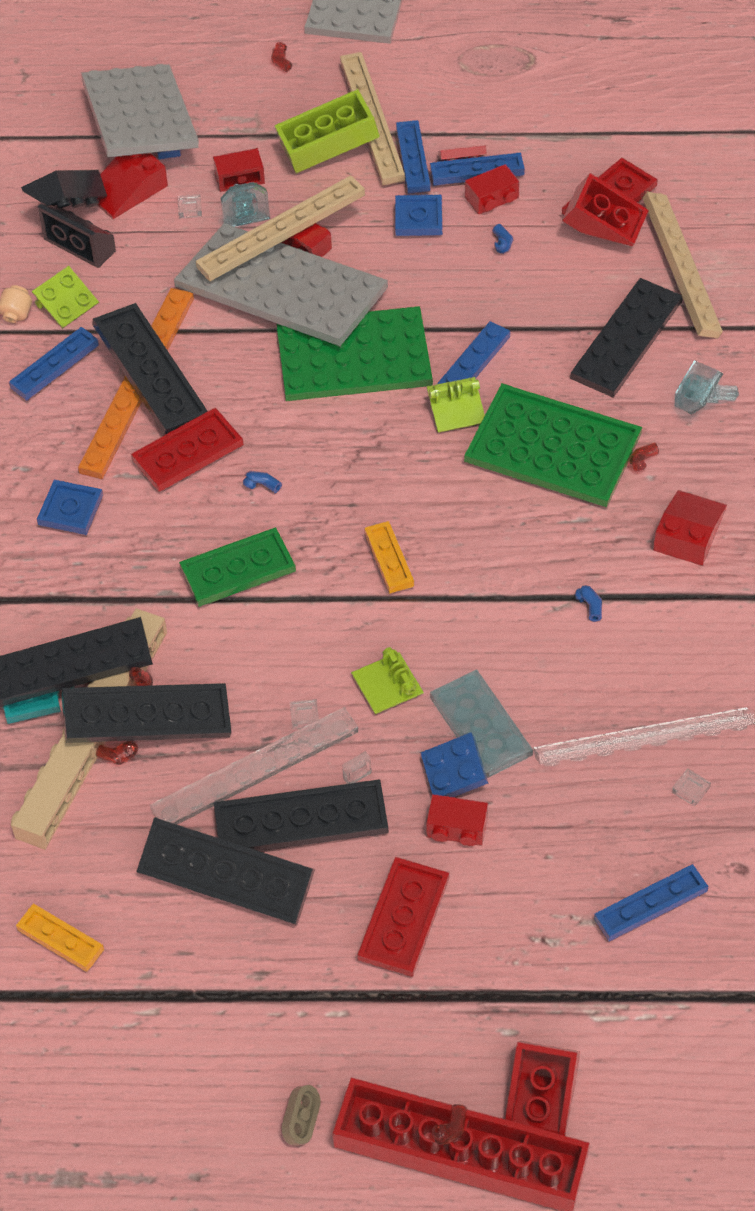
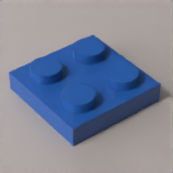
[395,195,443,236]
[37,480,103,535]
[420,732,488,797]

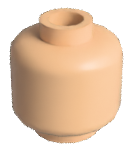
[0,285,32,323]

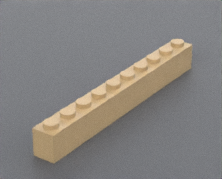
[11,608,167,850]

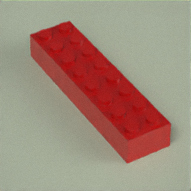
[333,1077,590,1211]

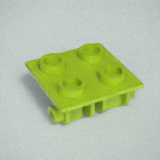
[32,266,99,329]
[427,377,485,433]
[351,647,424,714]

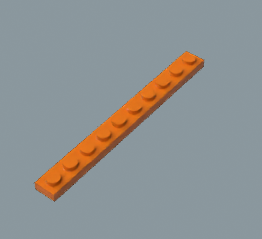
[78,288,194,480]

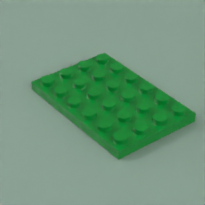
[276,306,433,401]
[464,383,642,508]

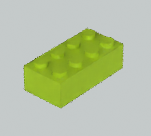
[274,89,380,173]

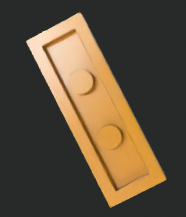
[364,521,414,594]
[16,903,104,972]

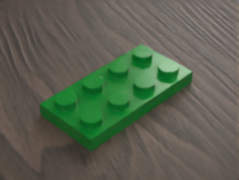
[179,527,296,607]

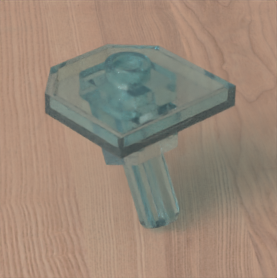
[220,182,270,227]
[675,360,739,415]

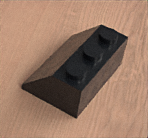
[21,170,107,208]
[37,204,116,268]

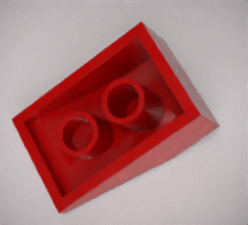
[97,153,168,219]
[562,173,649,246]
[653,490,727,566]
[505,1041,580,1136]

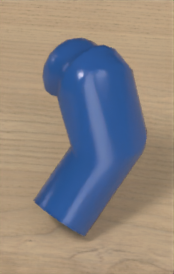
[492,224,513,253]
[243,471,282,493]
[575,585,602,622]

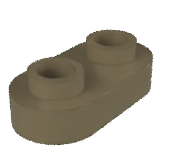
[282,1085,321,1146]

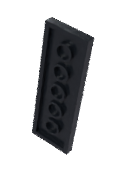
[570,278,683,398]
[92,303,208,435]
[0,617,153,707]
[61,683,232,743]
[214,779,389,851]
[136,817,315,925]

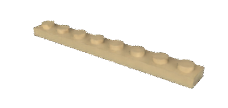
[340,52,405,185]
[195,175,365,282]
[643,192,723,339]

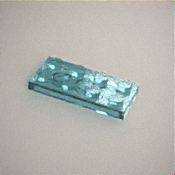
[430,669,533,778]

